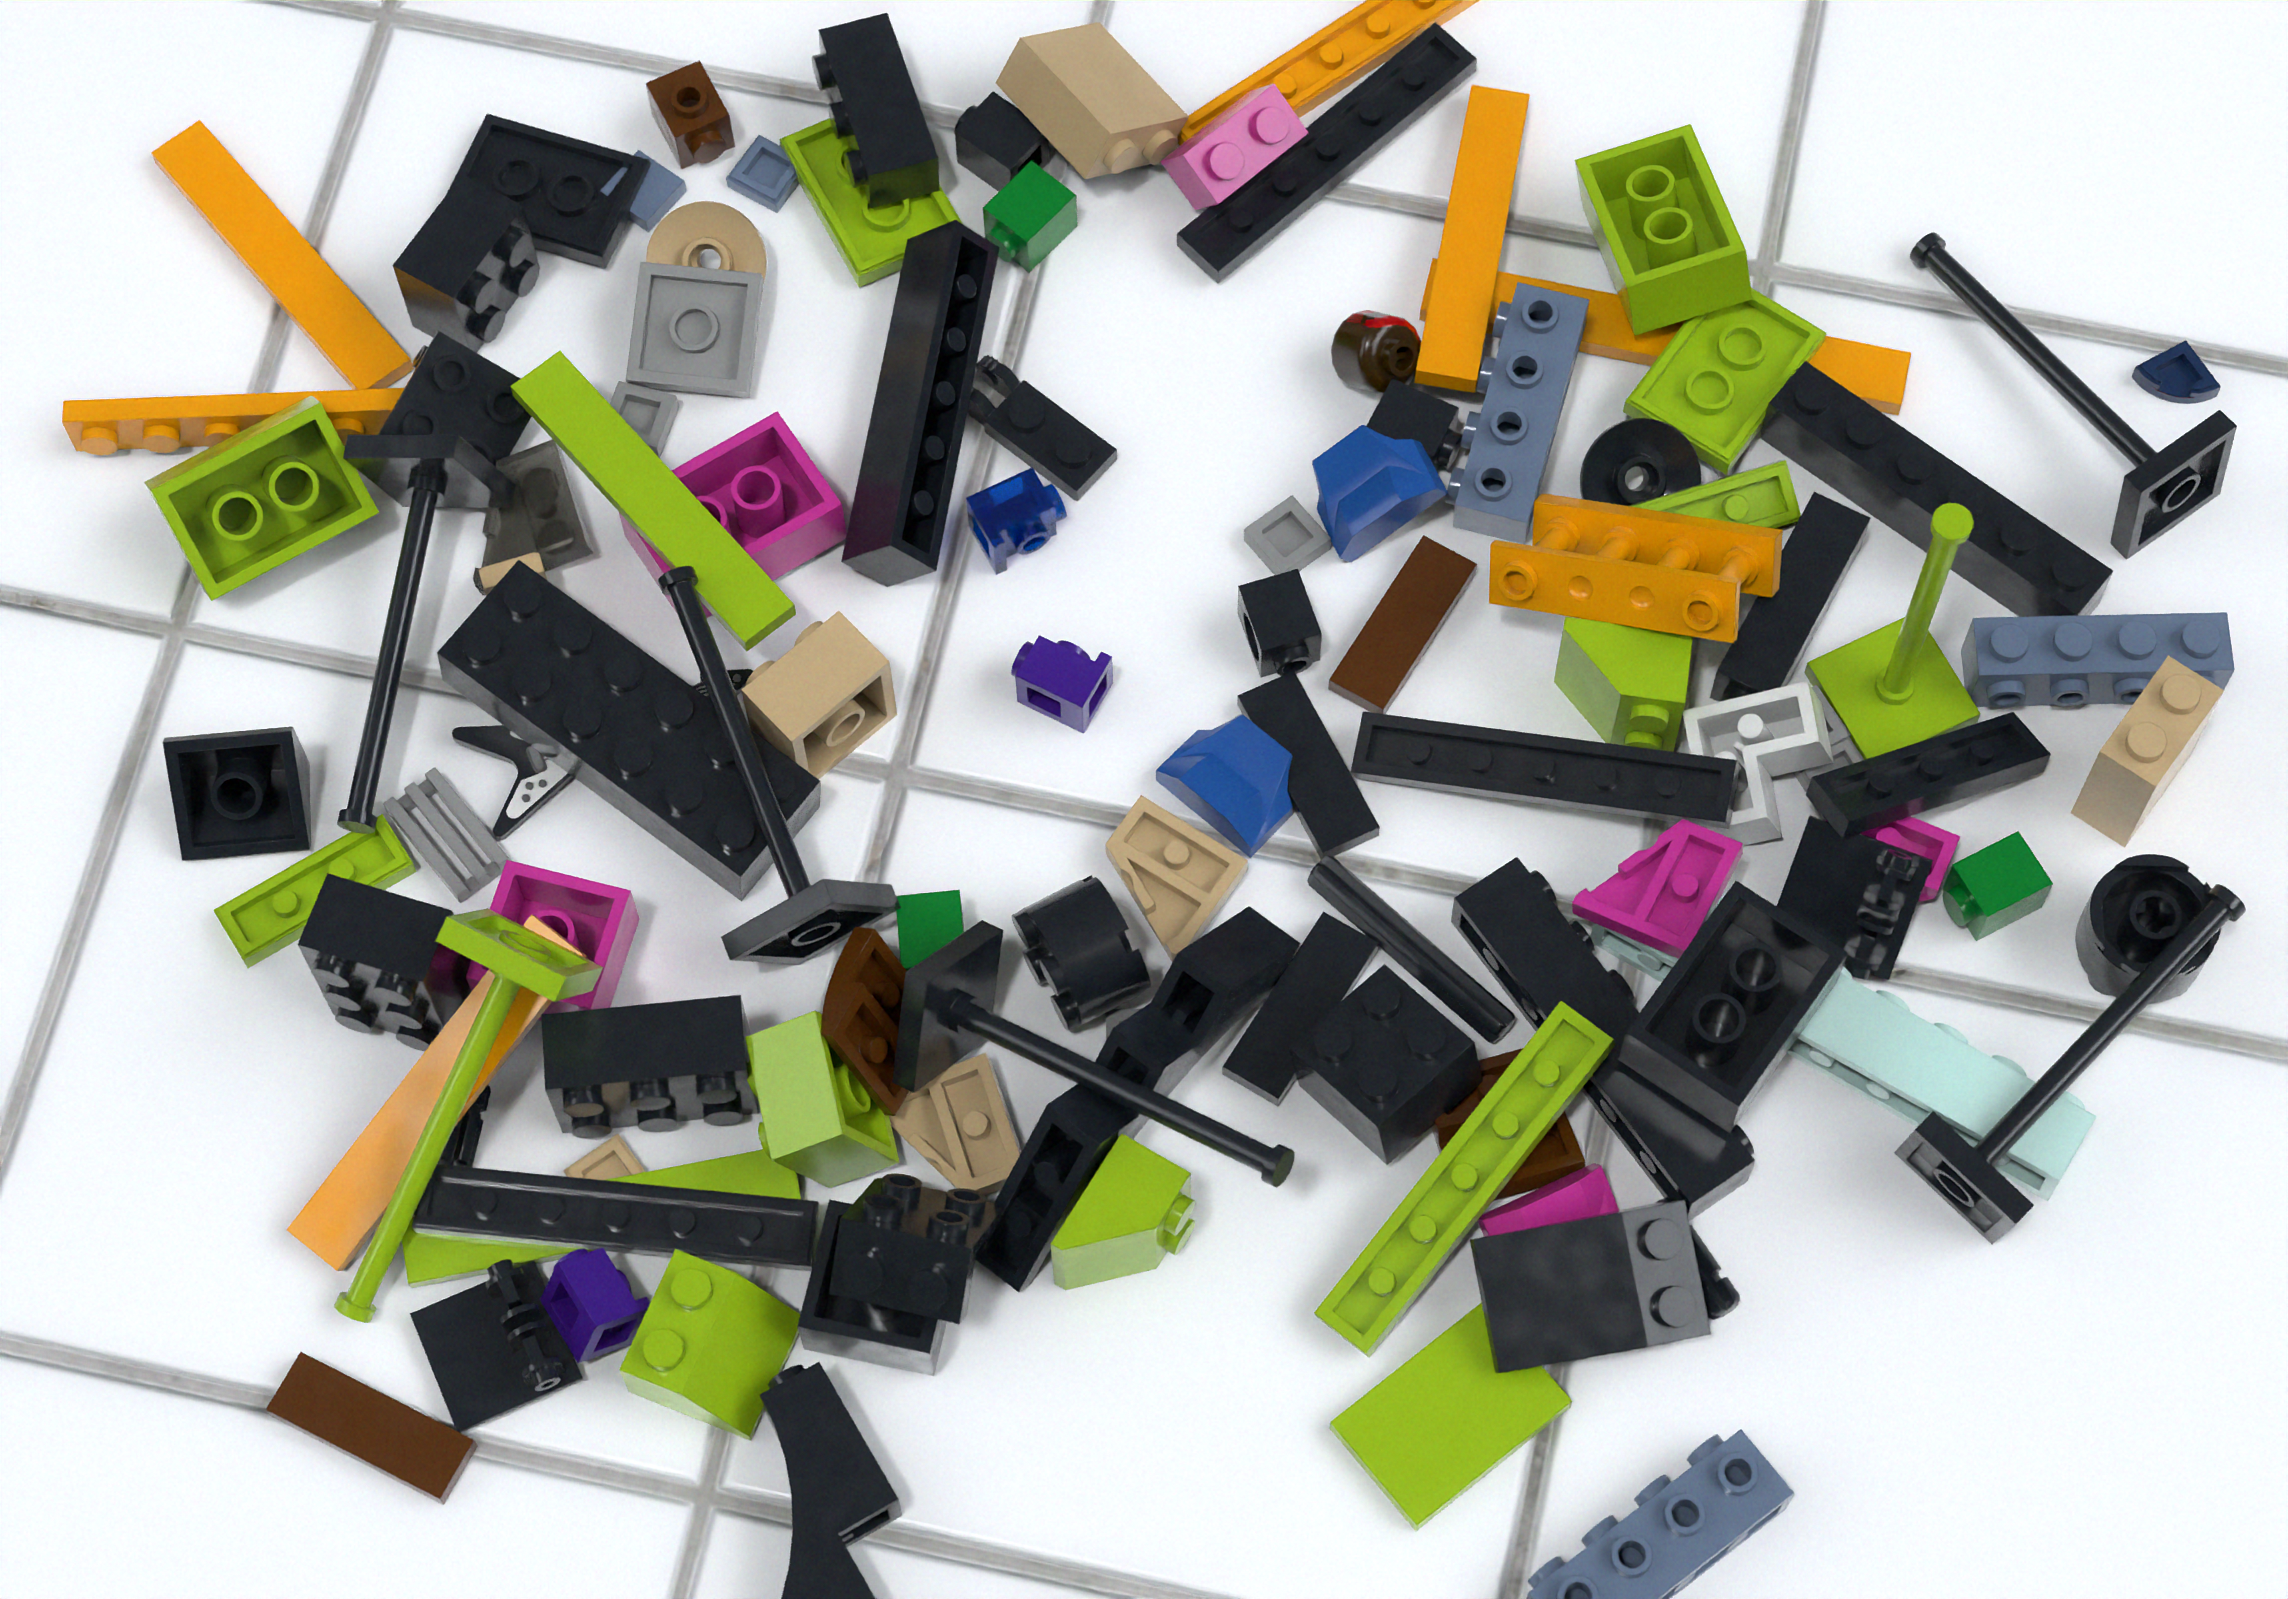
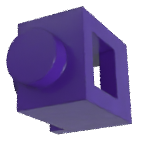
[1011,635,1113,734]
[540,1247,650,1363]

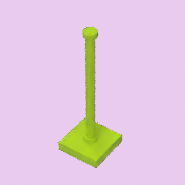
[1804,503,1981,760]
[334,908,603,1323]

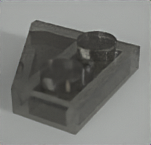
[473,439,594,596]

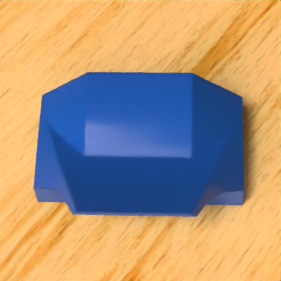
[1312,425,1448,563]
[1156,714,1293,858]

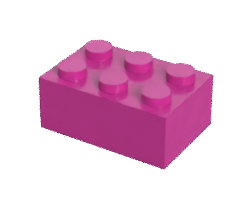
[619,411,847,618]

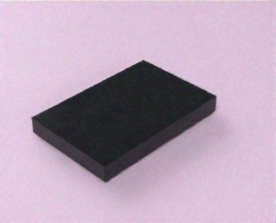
[446,113,651,268]

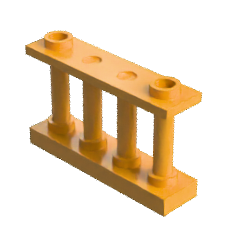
[1489,493,1783,643]

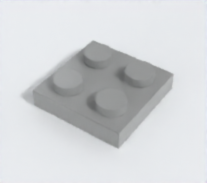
[626,262,764,398]

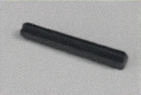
[1307,855,1515,1043]

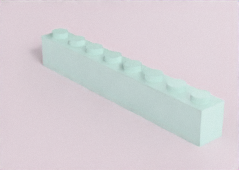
[1590,898,2097,1201]

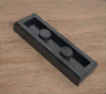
[1237,671,1380,860]
[1222,911,1379,1106]

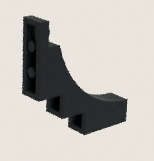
[976,906,1300,1292]
[760,1361,903,1599]

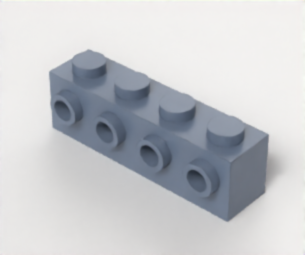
[1445,282,1589,544]
[1961,612,2235,708]
[1526,1429,1794,1599]

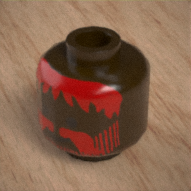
[1331,310,1421,394]

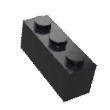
[811,13,940,209]

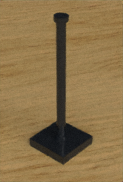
[1910,232,2237,560]
[337,435,516,834]
[658,566,901,964]
[1894,884,2246,1244]
[892,920,1295,1187]

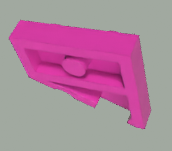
[1572,819,1743,959]

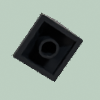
[162,726,311,861]

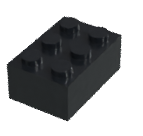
[297,873,472,1051]
[1618,881,1848,1133]
[541,995,758,1139]

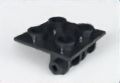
[378,330,532,471]
[1777,815,1933,980]
[410,1259,583,1433]

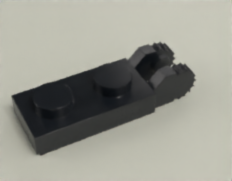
[967,355,1117,501]

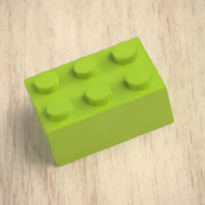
[1575,124,1752,336]
[144,395,379,601]

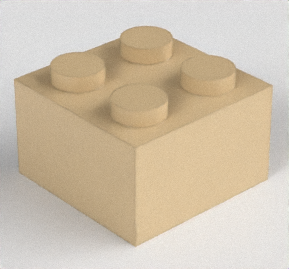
[741,611,897,779]

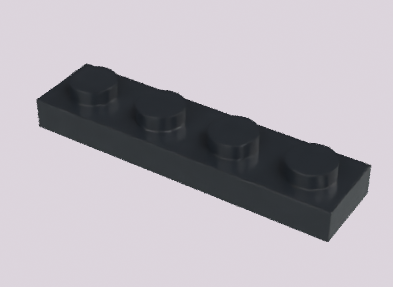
[1805,712,2051,839]

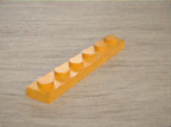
[62,388,404,455]

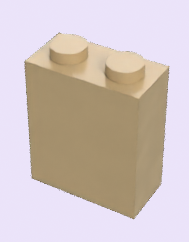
[995,22,1189,179]
[2071,656,2224,848]

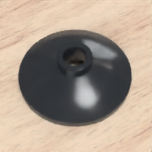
[1580,418,1701,506]

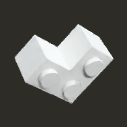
[1683,681,1834,846]

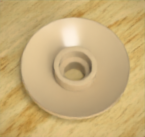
[646,201,767,281]

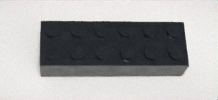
[437,560,821,901]

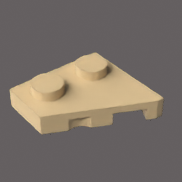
[889,1053,1022,1195]

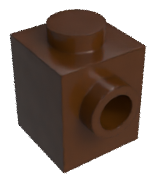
[645,60,735,170]

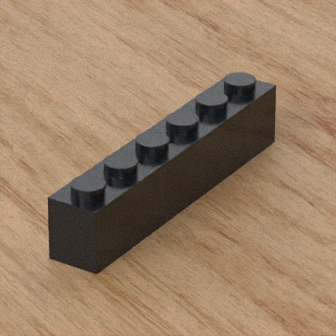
[841,220,1000,587]
[1760,361,2113,617]
[1451,857,1755,1221]

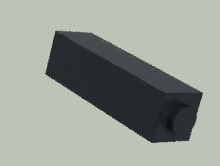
[1710,492,1871,702]

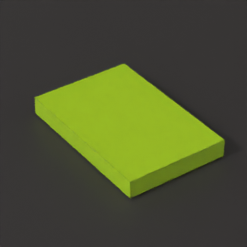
[779,118,963,288]
[1623,288,1827,475]
[1329,1302,1572,1531]

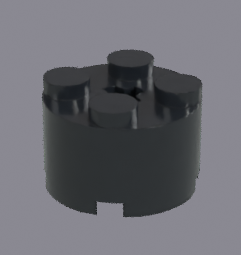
[2075,854,2221,1004]
[1011,875,1151,1031]

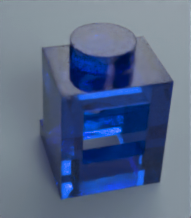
[966,467,1067,575]

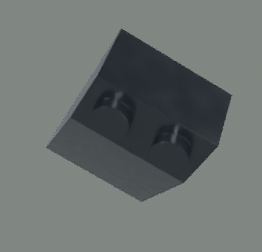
[1470,1200,1711,1373]

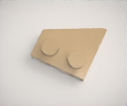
[1105,795,1248,962]

